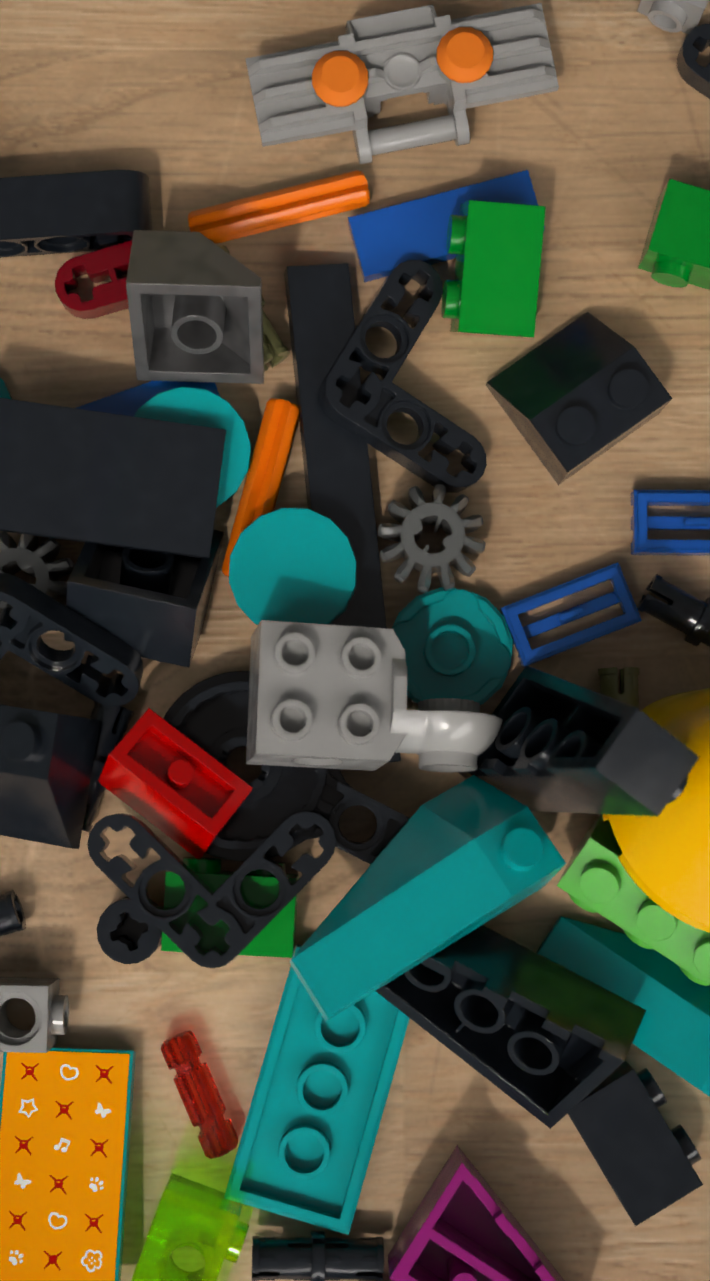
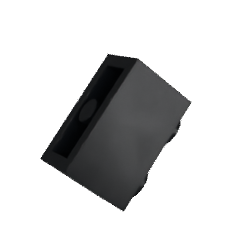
[568,1060,703,1227]

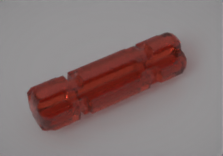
[161,1031,238,1159]

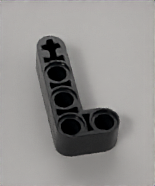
[0,170,152,258]

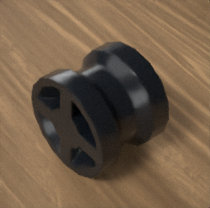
[97,896,162,964]

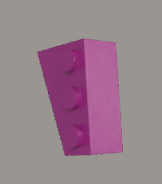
[388,1145,565,1281]

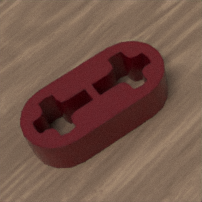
[55,240,132,319]

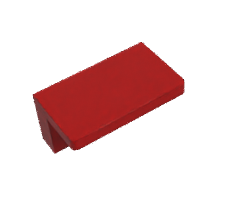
[98,708,253,859]

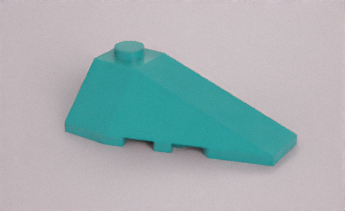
[289,775,566,1021]
[536,916,710,1097]

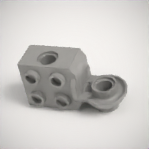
[246,620,503,773]

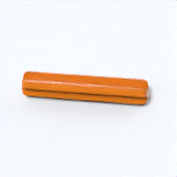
[188,170,370,244]
[222,398,300,577]

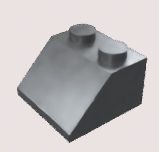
[126,230,264,384]

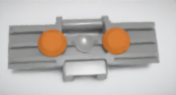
[246,3,559,165]

